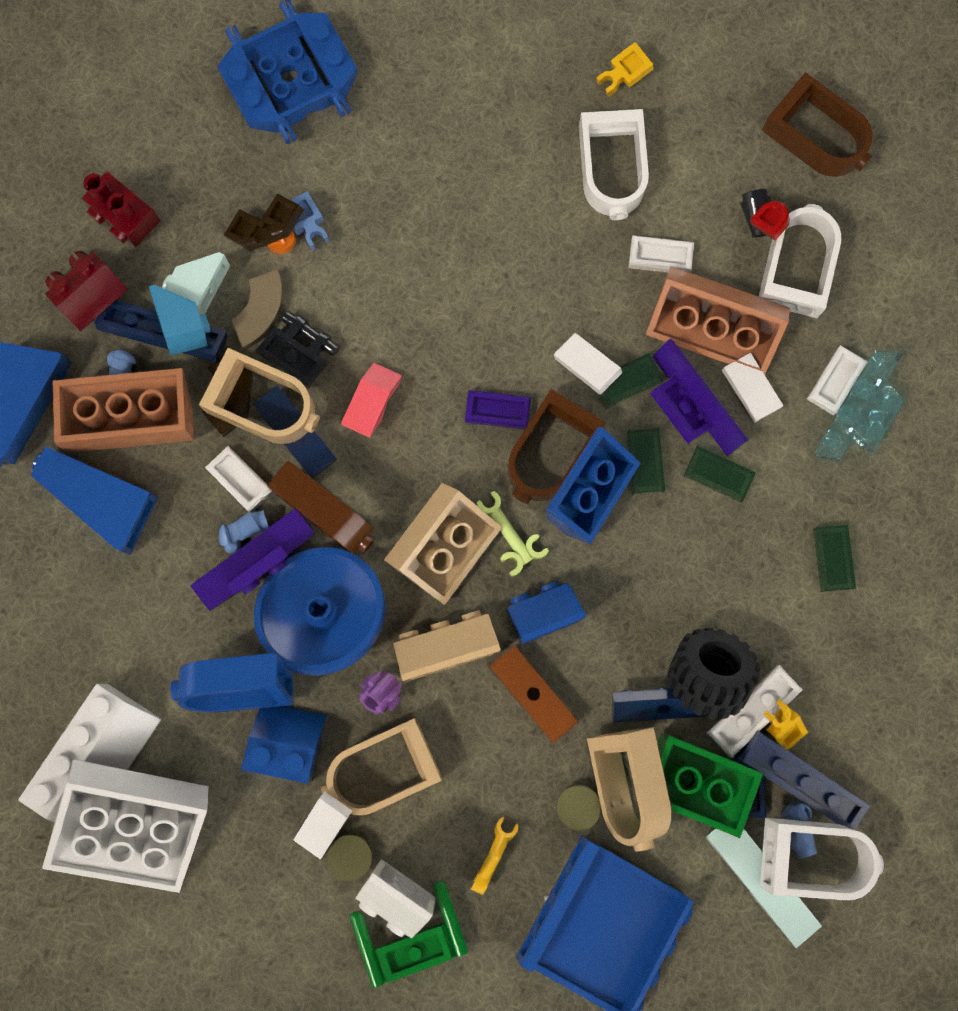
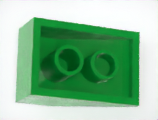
[657,733,763,838]

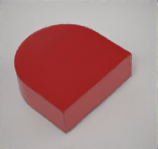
[750,201,790,241]

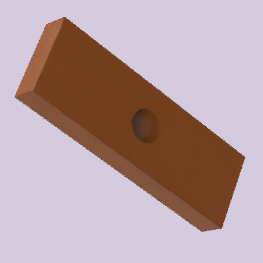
[489,645,578,743]

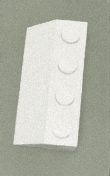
[18,684,162,822]

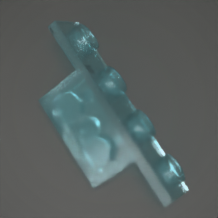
[814,351,905,461]

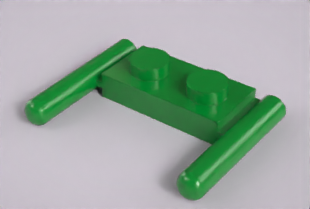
[350,881,469,988]

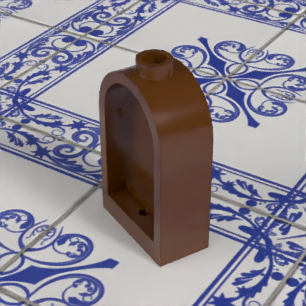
[762,72,872,177]
[508,389,606,505]
[267,460,375,555]

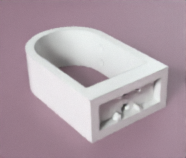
[579,109,649,220]
[758,204,841,318]
[760,818,884,900]

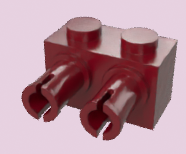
[82,171,161,247]
[45,251,128,331]

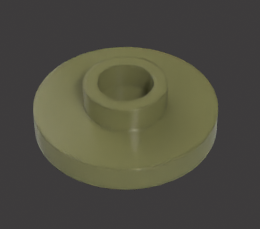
[556,785,601,831]
[327,834,373,881]

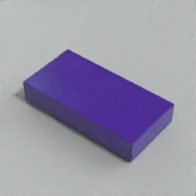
[465,390,531,430]

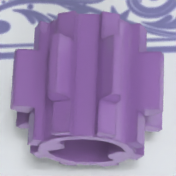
[359,670,402,715]

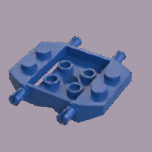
[217,0,358,144]

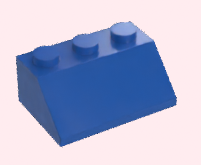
[546,426,641,544]

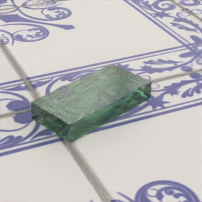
[598,353,663,409]
[626,428,665,494]
[683,446,756,503]
[813,525,856,592]

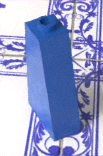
[0,342,72,467]
[31,446,158,555]

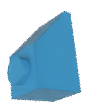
[149,285,211,356]

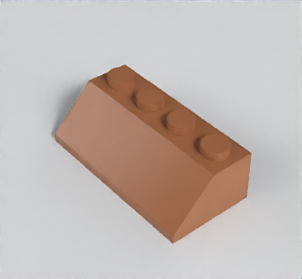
[645,266,790,375]
[53,368,195,453]

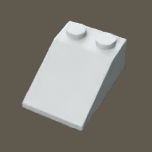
[355,859,436,938]

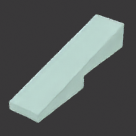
[705,829,822,948]

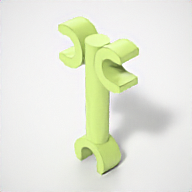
[477,491,549,577]

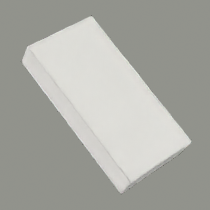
[628,235,694,273]
[554,333,622,395]
[807,345,868,415]
[722,353,783,423]
[205,446,273,512]
[294,791,352,859]

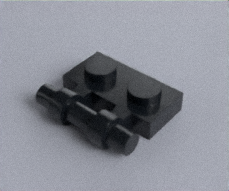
[256,311,340,389]

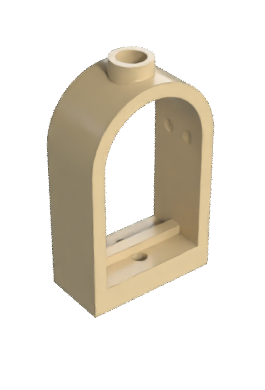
[199,348,320,444]
[321,718,443,815]
[587,727,671,851]

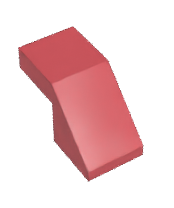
[341,363,402,438]

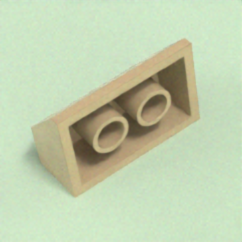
[384,483,502,605]
[393,610,501,682]

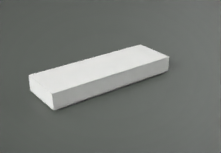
[706,665,802,758]

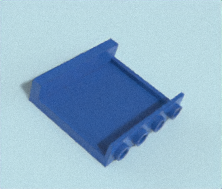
[516,835,694,1011]

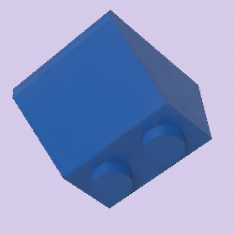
[506,580,586,645]
[241,706,327,784]

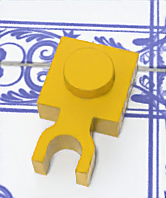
[596,42,654,97]
[764,699,808,750]

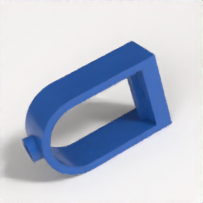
[170,653,294,713]

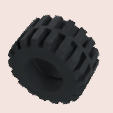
[667,628,761,719]

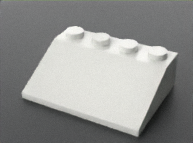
[42,759,209,893]

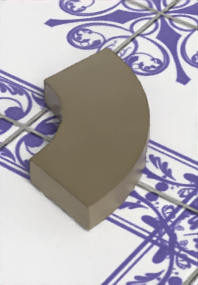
[231,268,284,350]

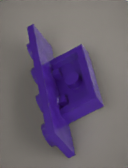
[650,338,748,456]
[190,508,315,611]

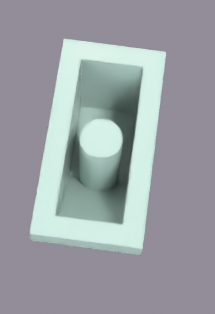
[162,252,230,315]

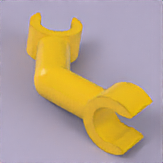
[471,817,518,895]

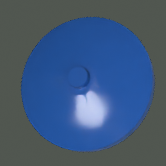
[254,547,386,675]

